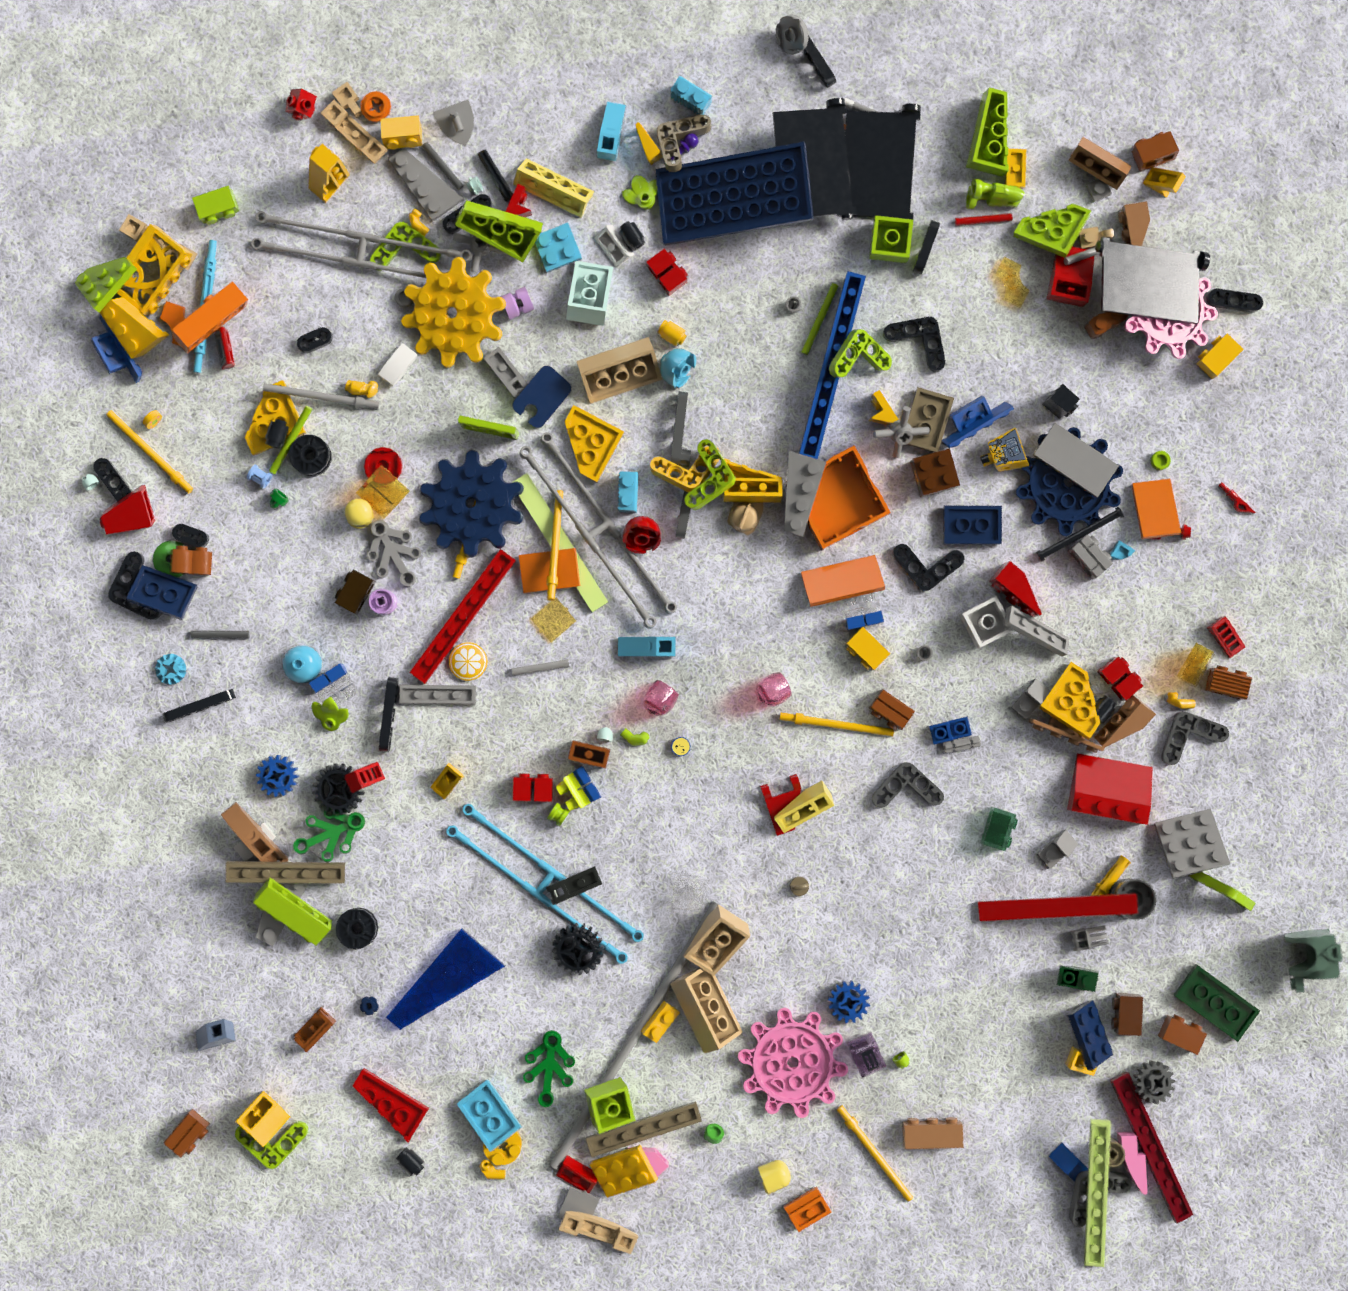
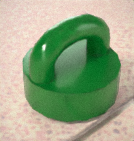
[270,488,289,509]

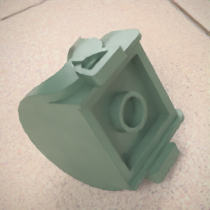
[1284,929,1343,993]

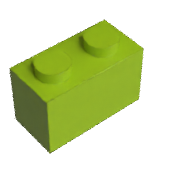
[192,186,240,225]

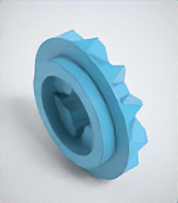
[155,654,186,684]

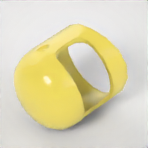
[345,499,374,529]
[758,1160,791,1194]

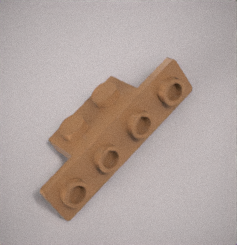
[1029,716,1104,753]

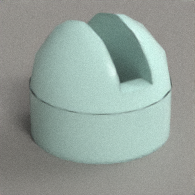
[82,474,100,491]
[597,727,613,742]

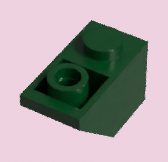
[1056,965,1099,992]

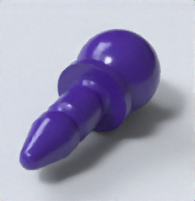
[670,134,699,161]

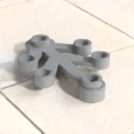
[367,520,422,587]

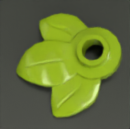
[622,175,658,210]
[311,697,349,731]

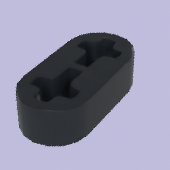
[297,327,333,353]
[172,524,209,547]

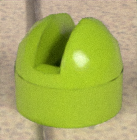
[892,1051,909,1069]

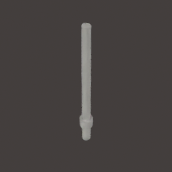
[263,383,380,409]

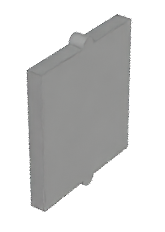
[557,1186,600,1219]

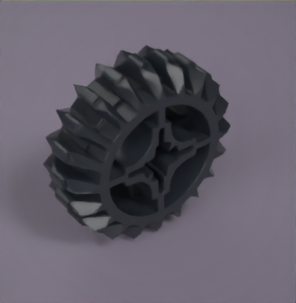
[312,763,365,815]
[552,923,604,975]

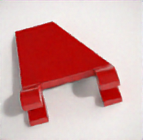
[760,774,801,836]

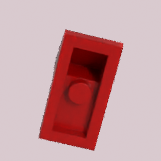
[505,184,532,218]

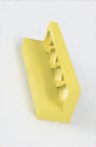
[513,159,594,217]

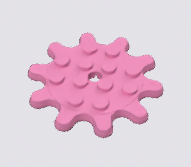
[1124,278,1218,359]
[738,1008,848,1118]

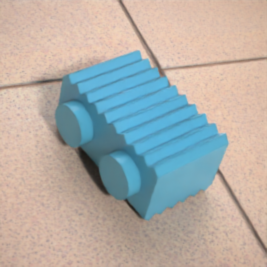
[671,76,712,115]
[617,471,638,513]

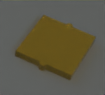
[531,598,576,643]

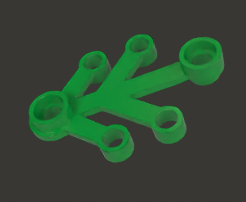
[293,808,365,862]
[523,1030,575,1107]

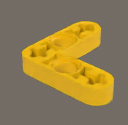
[650,446,720,492]

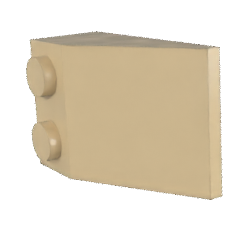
[684,904,751,976]

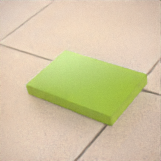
[458,415,519,440]

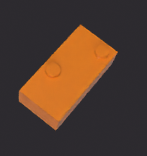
[172,281,248,354]

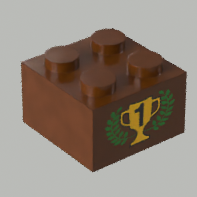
[910,448,960,498]

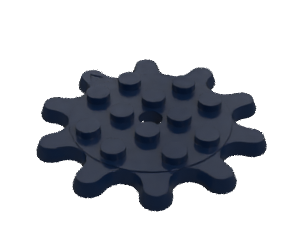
[1016,427,1123,536]
[419,450,524,558]

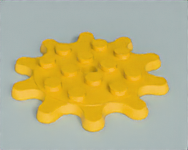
[401,257,506,368]

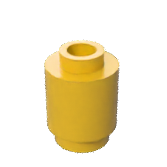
[657,320,687,347]

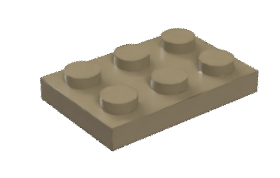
[906,387,954,453]

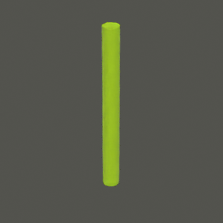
[801,283,839,355]
[269,406,312,474]

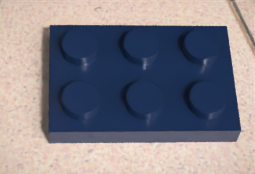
[943,505,1002,545]
[126,565,198,620]
[1067,1000,1113,1070]

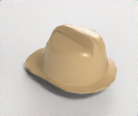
[727,502,764,535]

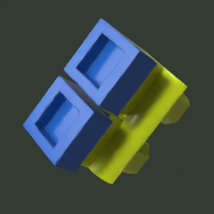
[556,766,602,811]

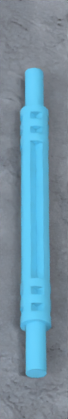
[193,240,217,373]

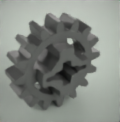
[1133,1060,1175,1104]

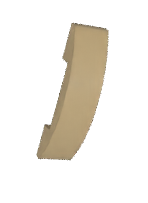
[321,100,388,164]
[119,214,198,270]
[559,1211,638,1254]

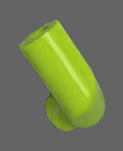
[620,728,650,746]

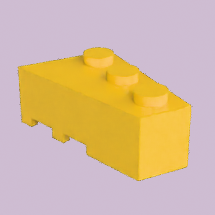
[308,144,350,203]
[99,297,169,359]
[724,459,782,503]

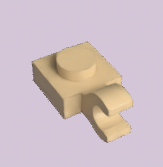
[332,82,363,119]
[1079,227,1114,249]

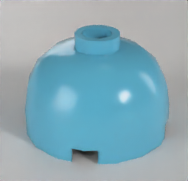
[660,348,697,388]
[283,645,322,683]

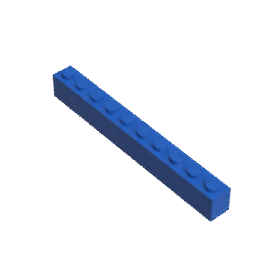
[799,271,866,459]

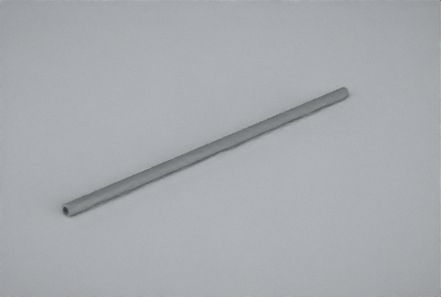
[549,901,721,1169]

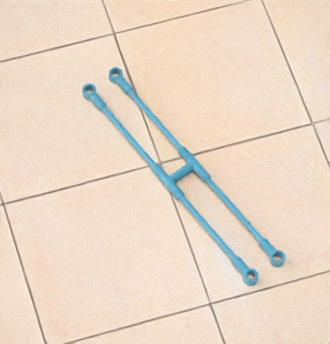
[446,804,644,964]

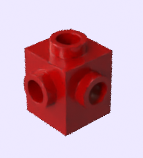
[285,88,317,121]

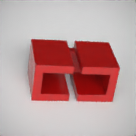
[646,248,688,296]
[1097,656,1143,701]
[513,773,553,802]

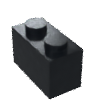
[1042,384,1080,419]

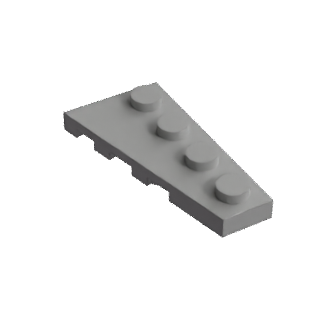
[389,148,464,221]
[784,451,826,536]
[256,860,309,946]

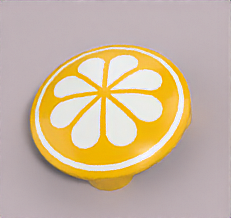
[449,642,488,681]

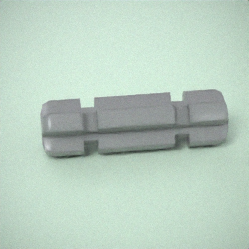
[943,736,981,753]

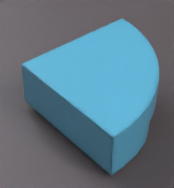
[1110,540,1135,560]

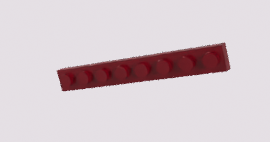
[1110,1072,1194,1224]

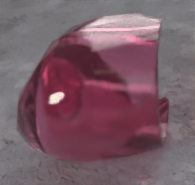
[756,672,792,707]
[643,680,679,716]

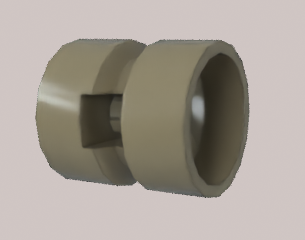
[1109,1136,1125,1167]

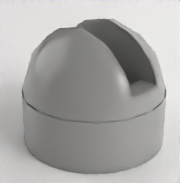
[786,296,802,313]
[917,645,933,661]

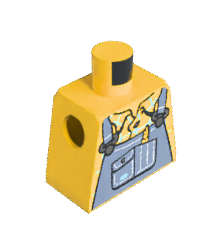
[980,428,1029,472]

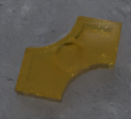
[995,257,1030,308]

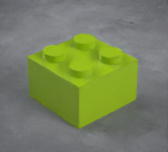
[869,216,913,263]
[584,1077,635,1134]

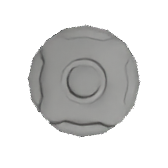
[776,14,808,55]

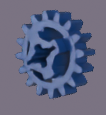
[256,755,299,797]
[828,980,870,1023]

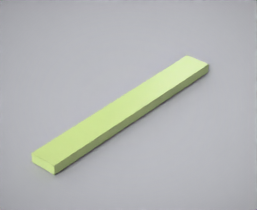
[513,473,608,612]
[1084,1119,1111,1267]

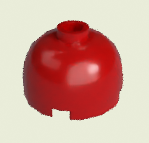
[622,516,661,554]

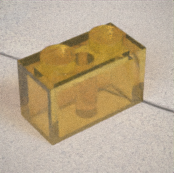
[1177,643,1215,688]

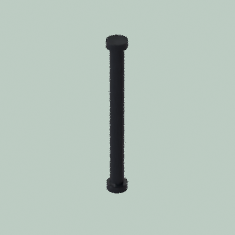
[1036,507,1124,562]

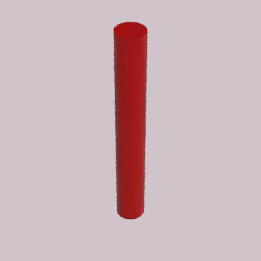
[955,213,1013,226]

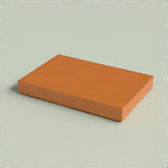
[1131,479,1181,539]
[519,548,581,593]

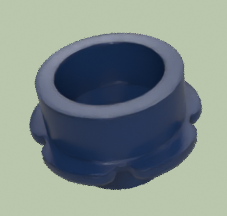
[360,996,379,1015]

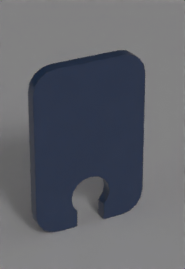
[512,366,572,428]

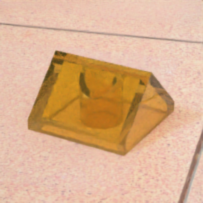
[356,465,410,519]

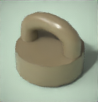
[790,876,809,896]

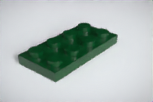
[1174,964,1260,1042]

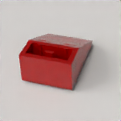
[1046,247,1095,307]
[989,561,1042,618]

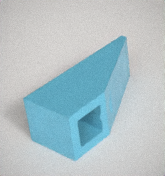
[597,102,626,161]
[618,637,676,657]

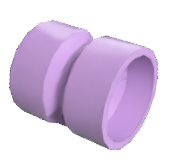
[500,287,534,320]
[369,589,397,615]

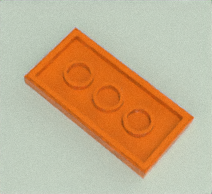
[801,555,885,607]

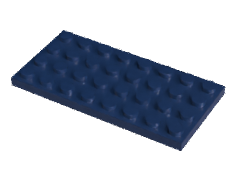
[655,142,814,246]

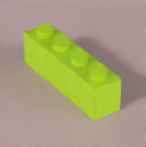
[253,878,332,946]

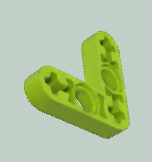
[370,222,441,271]
[829,329,892,378]
[685,439,735,510]
[1188,872,1256,911]
[235,1121,309,1169]

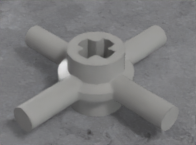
[453,233,508,273]
[873,406,930,458]

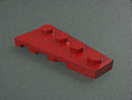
[353,1068,429,1143]

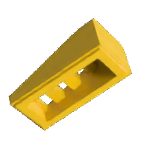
[635,122,662,165]

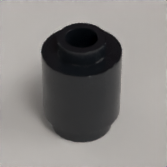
[619,221,645,251]
[265,419,289,449]
[1095,695,1116,724]
[395,1147,424,1176]

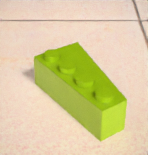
[966,87,1009,177]
[455,200,543,263]

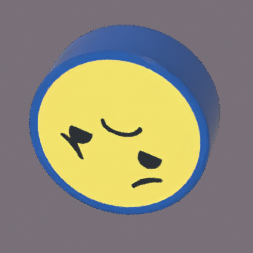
[671,737,691,756]

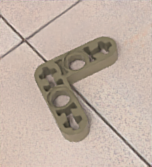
[657,115,711,172]

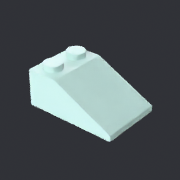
[566,261,613,326]

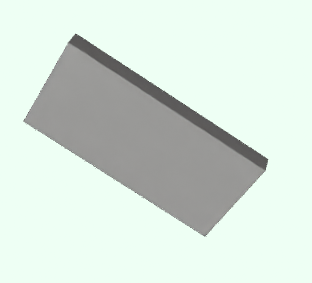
[1033,423,1119,498]

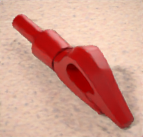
[1218,482,1256,514]

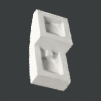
[378,343,418,387]

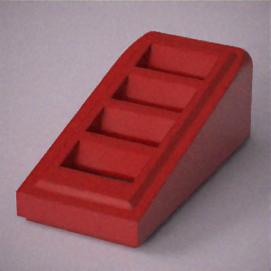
[1207,616,1246,658]
[345,762,385,793]

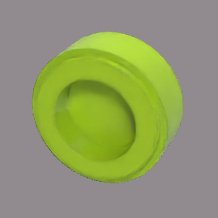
[1150,451,1171,470]

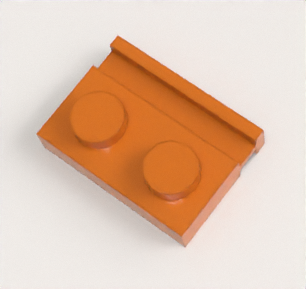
[784,1186,832,1232]

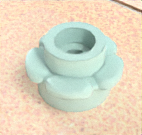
[467,176,483,195]

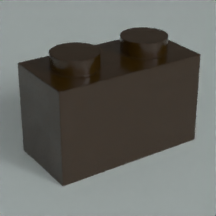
[335,569,376,615]

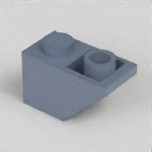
[195,1019,236,1051]

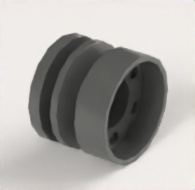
[1108,878,1157,920]

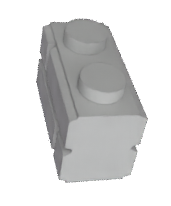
[1068,535,1113,580]

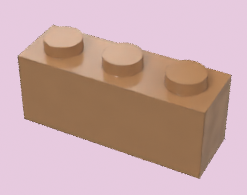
[1068,137,1132,190]
[902,1117,963,1149]

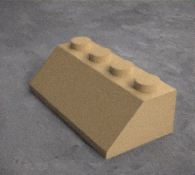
[576,337,662,404]
[670,967,743,1054]

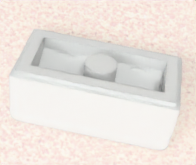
[594,225,634,268]

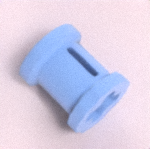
[246,464,272,489]

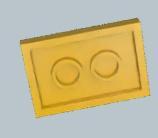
[590,1145,658,1198]

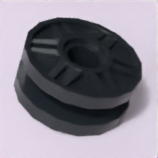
[289,435,332,477]
[335,907,379,949]

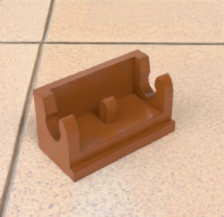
[294,1007,336,1053]

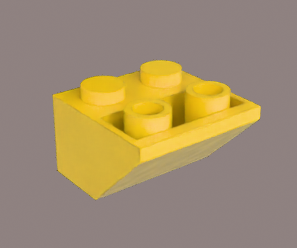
[234,1091,290,1147]

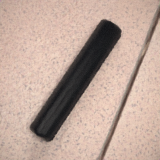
[478,149,513,202]

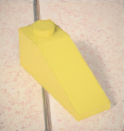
[774,781,834,833]

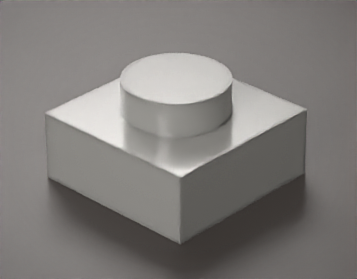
[1086,179,1112,203]

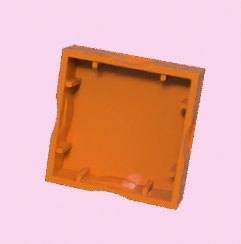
[785,445,891,551]

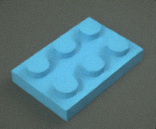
[457,1080,522,1152]

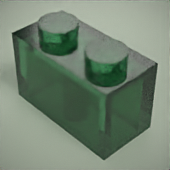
[980,807,1018,851]

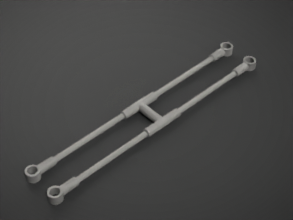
[251,211,472,278]
[519,432,677,629]

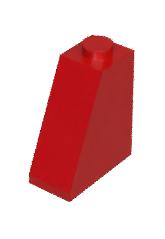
[100,485,155,534]

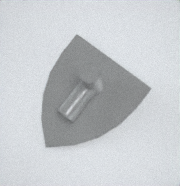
[433,99,474,146]

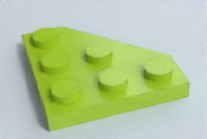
[1013,204,1091,258]
[74,257,137,312]

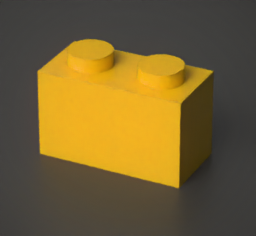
[380,115,423,150]
[1196,333,1244,379]
[845,627,891,670]

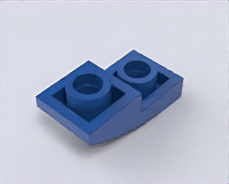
[929,716,972,744]

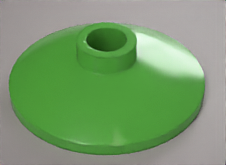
[153,540,185,578]

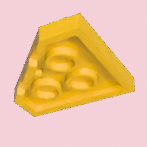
[245,380,307,456]
[565,405,624,483]
[1040,662,1100,740]

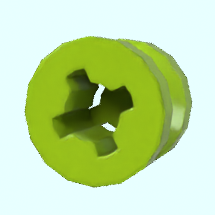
[547,803,570,827]

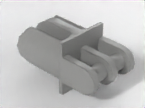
[1070,925,1109,951]

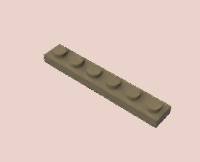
[226,861,345,883]
[586,1101,702,1158]

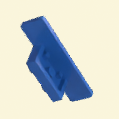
[91,314,142,383]
[941,395,1014,448]

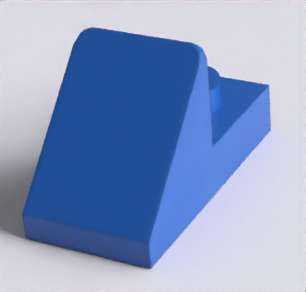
[1049,1143,1088,1182]

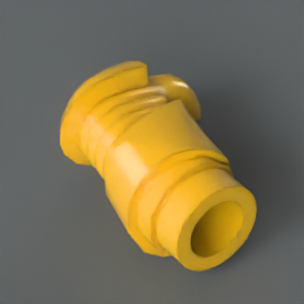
[345,380,378,398]

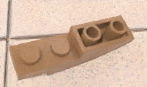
[221,802,289,862]

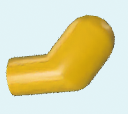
[408,209,430,237]
[1166,692,1196,709]
[479,1160,506,1180]

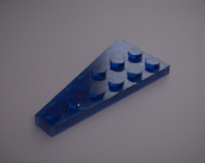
[386,928,506,1030]

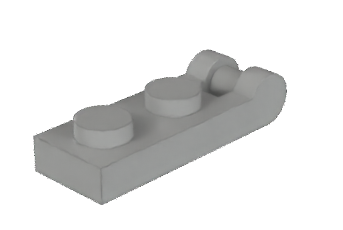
[484,347,528,398]

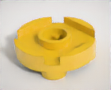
[483,1132,522,1166]

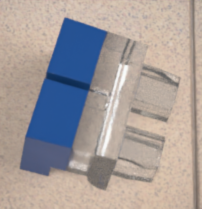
[843,593,884,630]
[309,663,356,707]

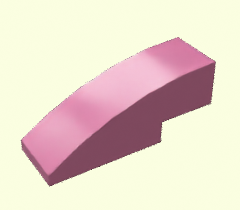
[1117,1132,1147,1194]

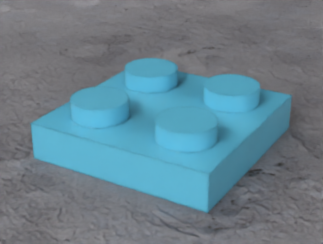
[535,223,582,273]

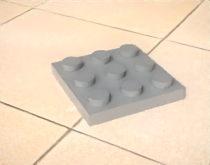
[1154,809,1230,879]

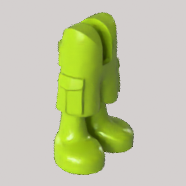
[966,179,1024,210]

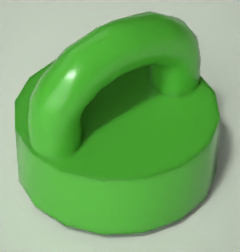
[704,1124,724,1144]

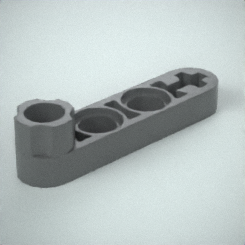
[671,391,691,467]

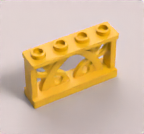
[117,224,193,316]

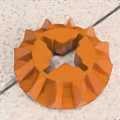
[361,91,391,123]

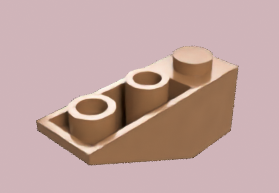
[1118,201,1150,246]
[1094,695,1156,748]

